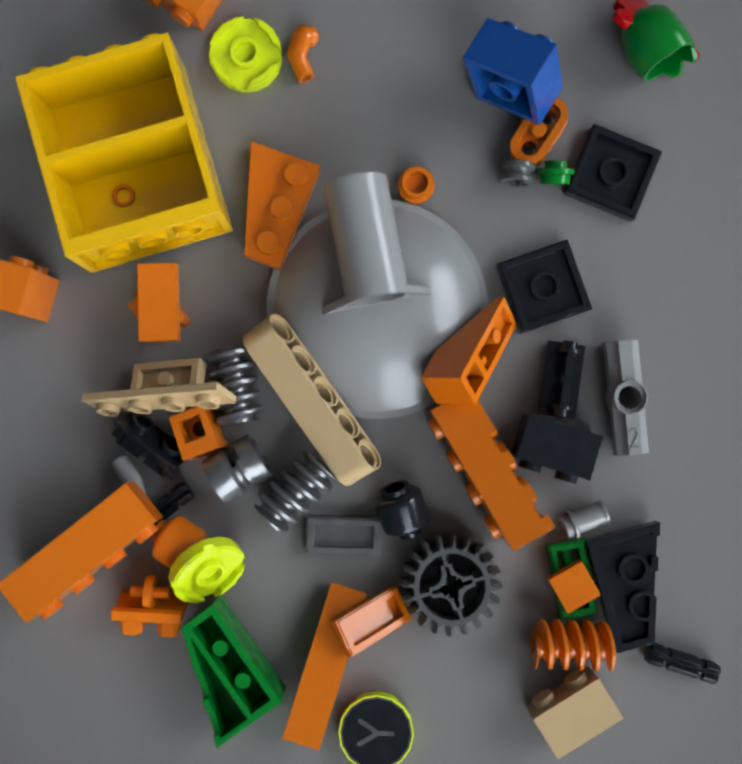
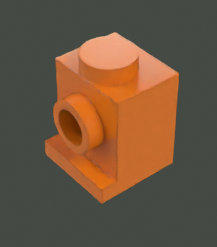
[168,406,229,461]

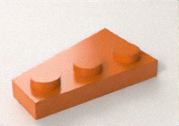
[244,141,321,271]

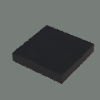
[563,124,662,222]
[496,239,592,334]

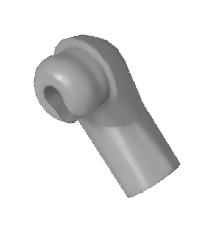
[111,455,146,494]

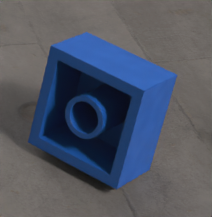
[463,17,563,125]

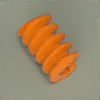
[530,619,616,672]

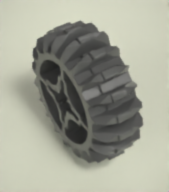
[399,531,503,637]

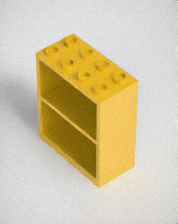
[15,32,233,273]

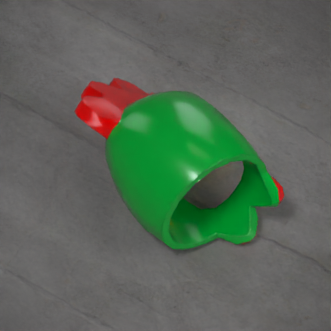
[612,0,699,81]

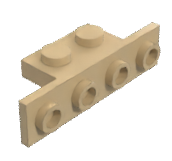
[81,358,236,417]

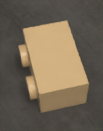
[526,667,624,759]

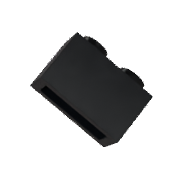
[511,414,603,484]

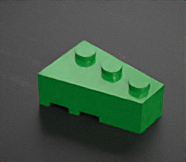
[181,595,286,748]

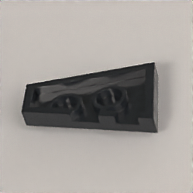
[585,521,660,653]

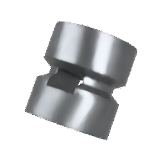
[202,434,273,503]

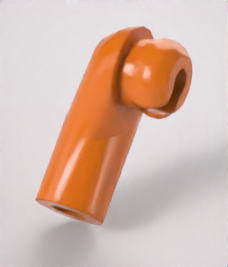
[286,24,319,83]

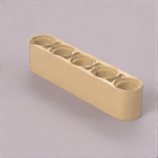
[243,313,381,486]

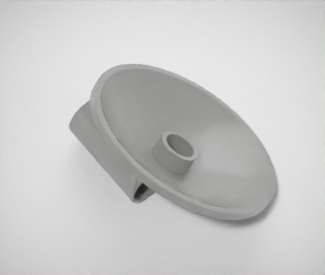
[266,172,488,419]

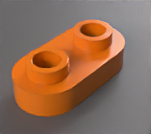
[510,98,568,167]

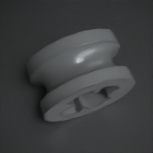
[500,159,536,188]

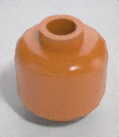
[150,515,207,568]

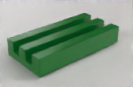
[545,537,598,620]

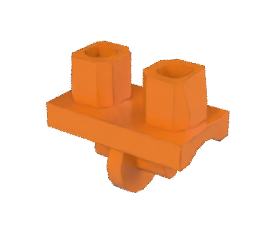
[111,575,189,638]

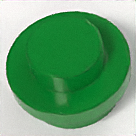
[537,160,575,185]

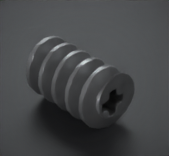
[207,345,263,426]
[254,449,337,534]

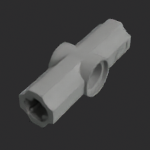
[602,340,649,456]

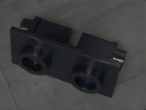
[537,340,585,419]
[112,412,187,480]

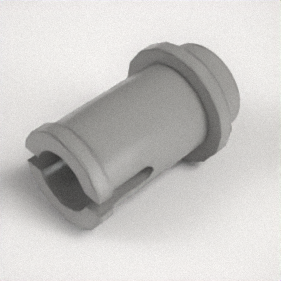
[558,501,610,539]

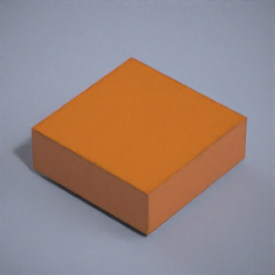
[546,559,601,614]

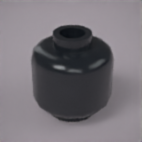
[375,480,429,540]

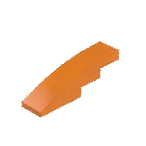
[282,582,367,751]

